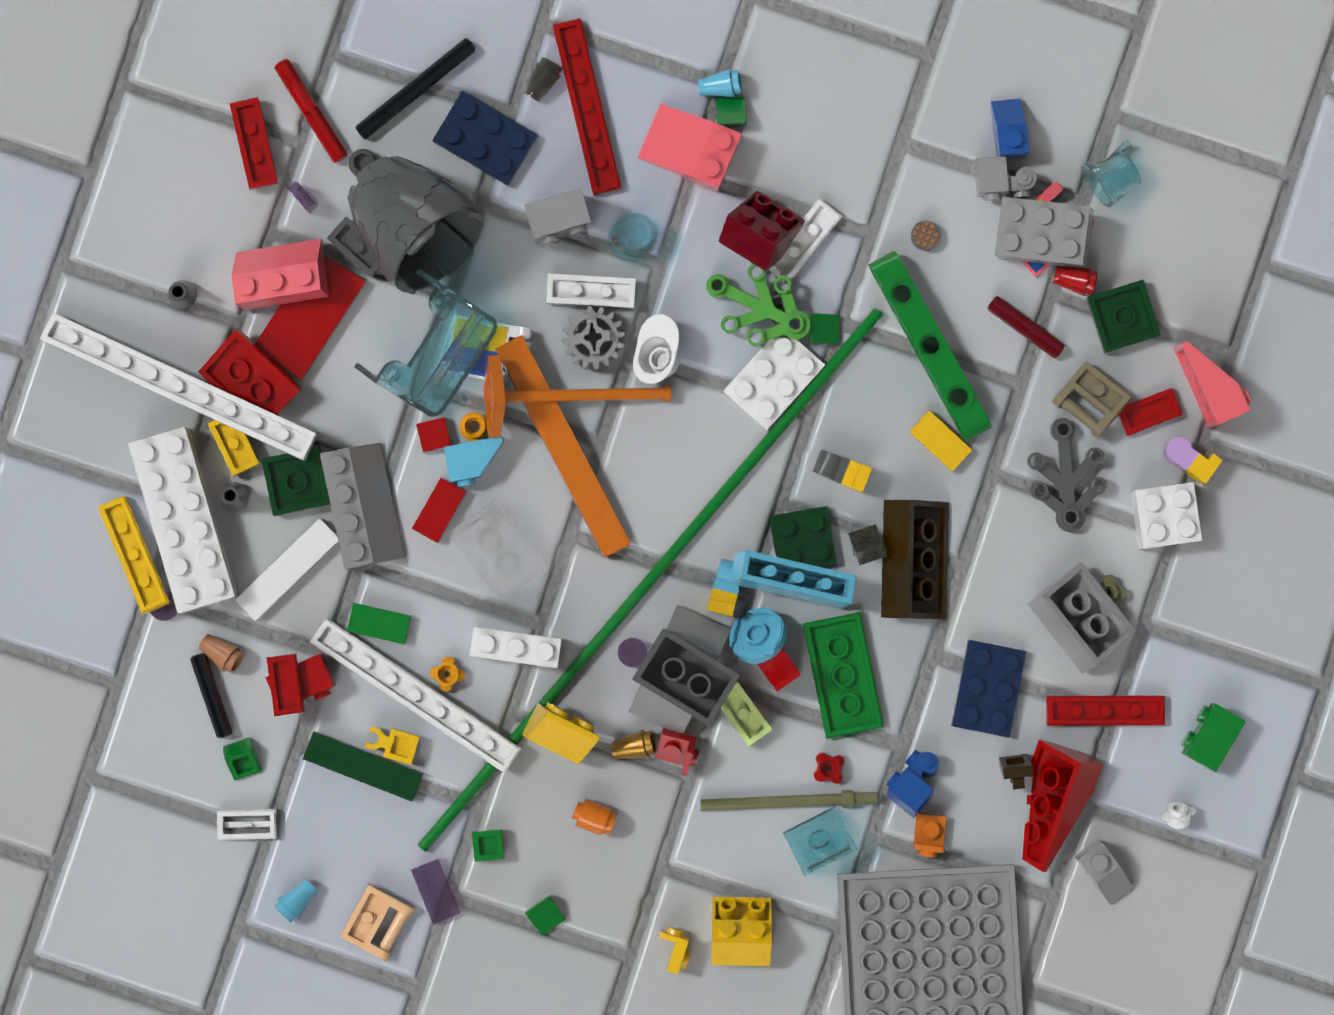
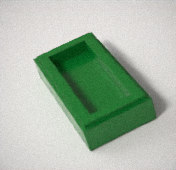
[347,603,411,644]

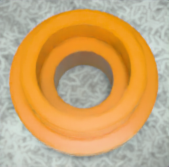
[459,412,488,441]

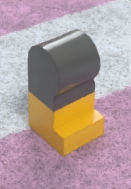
[812,450,872,494]

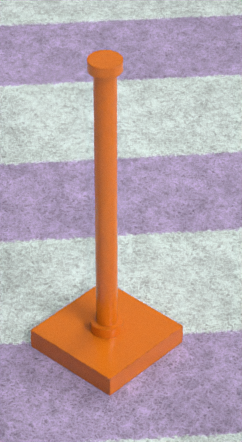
[483,355,671,438]

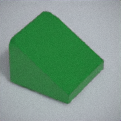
[715,97,747,127]
[809,313,839,344]
[223,737,262,781]
[525,895,566,936]

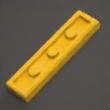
[98,495,170,615]

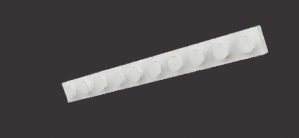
[40,313,317,461]

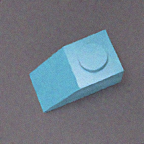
[444,436,504,487]

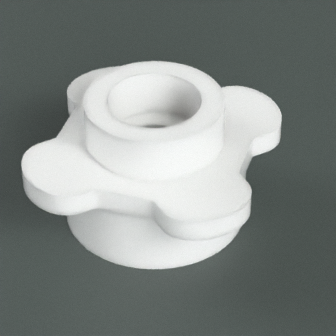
[1162,802,1196,829]

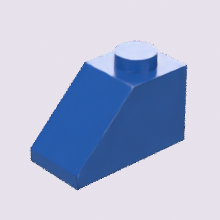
[990,98,1029,159]

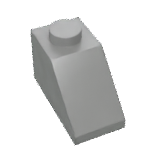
[1074,840,1133,905]

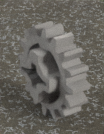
[561,306,625,370]

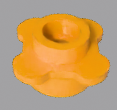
[430,657,465,692]

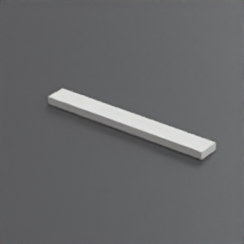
[310,618,522,773]

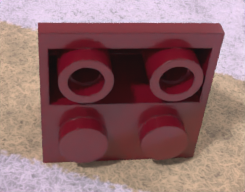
[718,191,805,272]

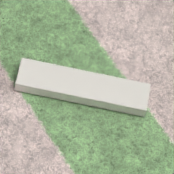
[235,518,338,621]

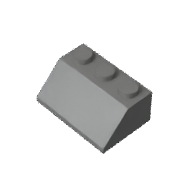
[1027,562,1137,673]

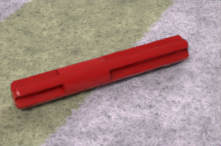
[274,59,347,163]

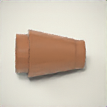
[199,634,244,673]

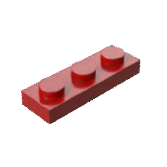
[229,97,279,190]

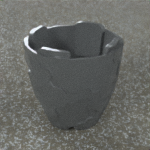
[347,156,485,295]

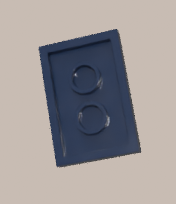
[432,91,538,186]
[951,640,1027,738]

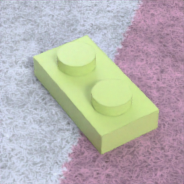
[721,682,772,747]

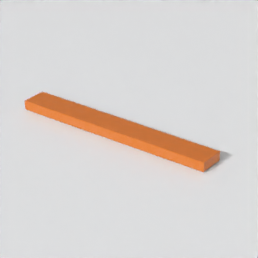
[495,335,631,558]

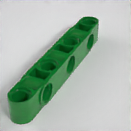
[868,251,992,442]

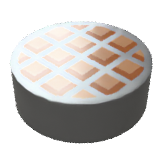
[910,221,941,251]

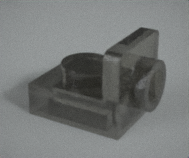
[848,524,887,565]

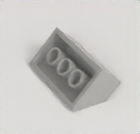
[320,443,405,570]

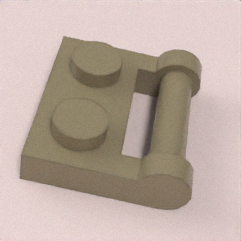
[1052,361,1132,439]

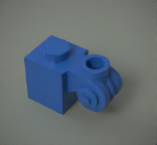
[886,750,939,819]

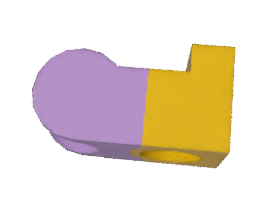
[1163,437,1223,485]

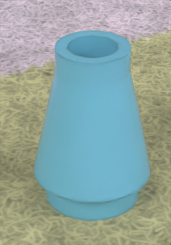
[698,68,742,97]
[274,879,318,923]

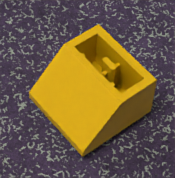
[522,702,600,764]
[711,896,772,967]

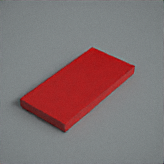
[255,255,366,380]

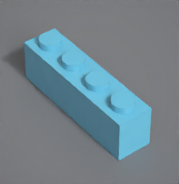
[730,550,856,608]

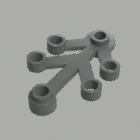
[1027,418,1107,532]

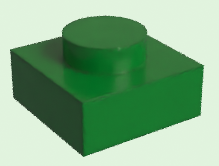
[472,829,504,862]

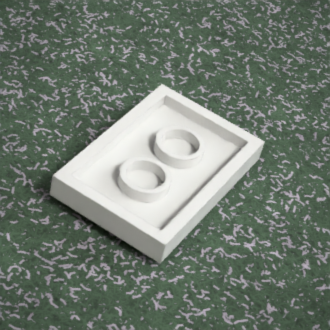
[723,335,825,431]

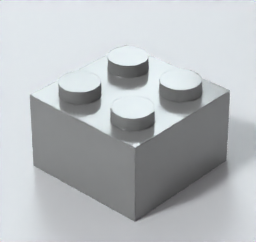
[524,188,592,248]

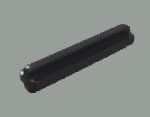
[190,653,232,738]

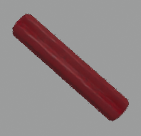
[987,296,1065,359]

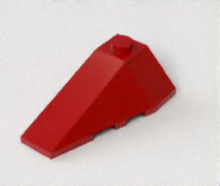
[1022,740,1103,872]

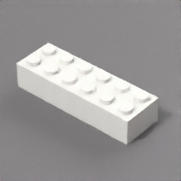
[128,427,239,614]

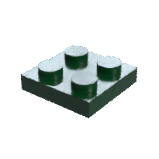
[1086,280,1161,353]
[261,446,331,517]
[769,506,837,567]

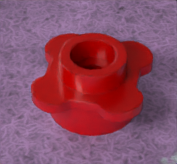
[813,753,844,784]

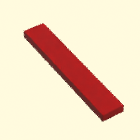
[552,18,622,196]

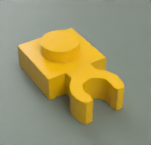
[365,727,420,765]

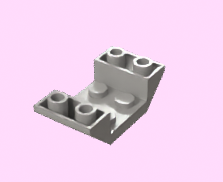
[629,605,731,733]

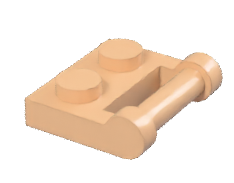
[340,884,415,961]

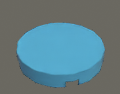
[729,608,787,664]

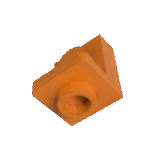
[913,813,947,858]

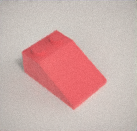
[637,104,742,192]
[1173,341,1251,428]

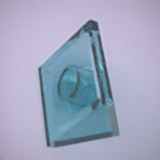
[783,806,858,876]

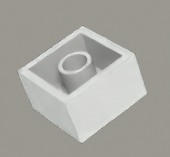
[1130,482,1202,549]

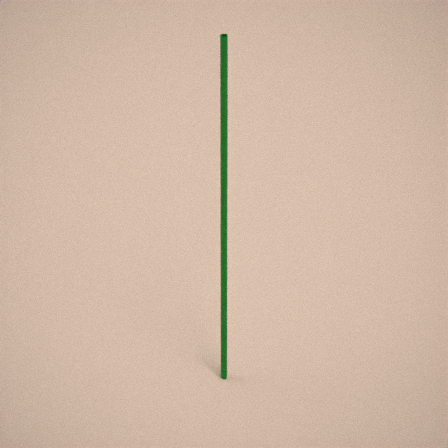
[417,308,883,852]

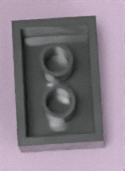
[632,628,740,726]

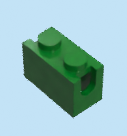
[1181,703,1246,772]

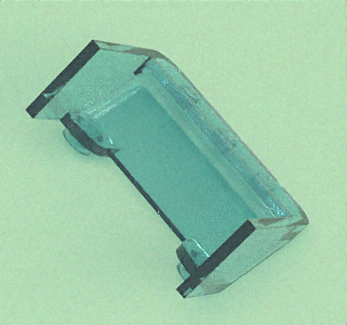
[354,269,497,417]

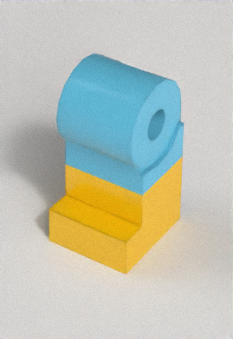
[706,558,740,617]

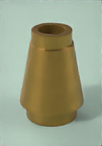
[611,729,656,759]

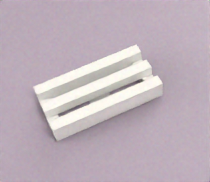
[217,809,278,840]

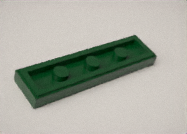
[303,731,423,802]

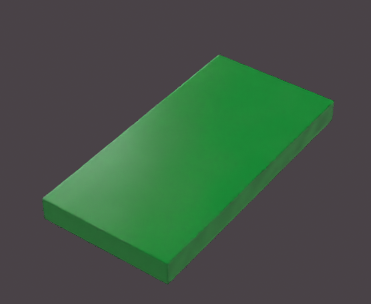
[802,612,884,739]

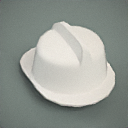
[633,314,680,384]

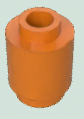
[572,798,617,836]

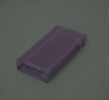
[411,858,461,924]

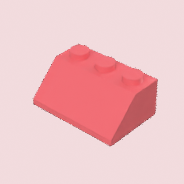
[231,238,329,310]

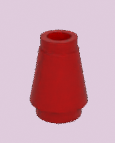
[1053,266,1098,296]

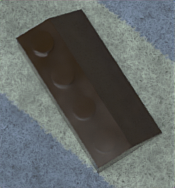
[881,500,949,619]

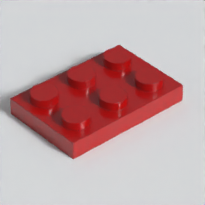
[198,328,302,416]

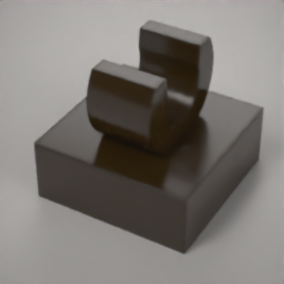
[999,754,1033,790]

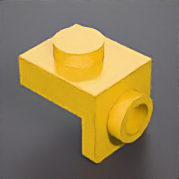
[659,926,691,975]

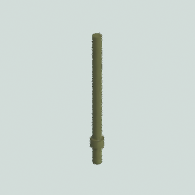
[700,790,878,811]

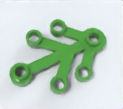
[706,264,811,347]

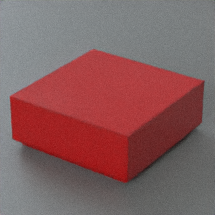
[416,417,452,453]

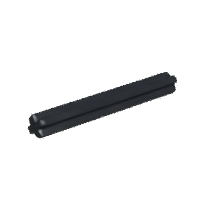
[355,38,476,139]

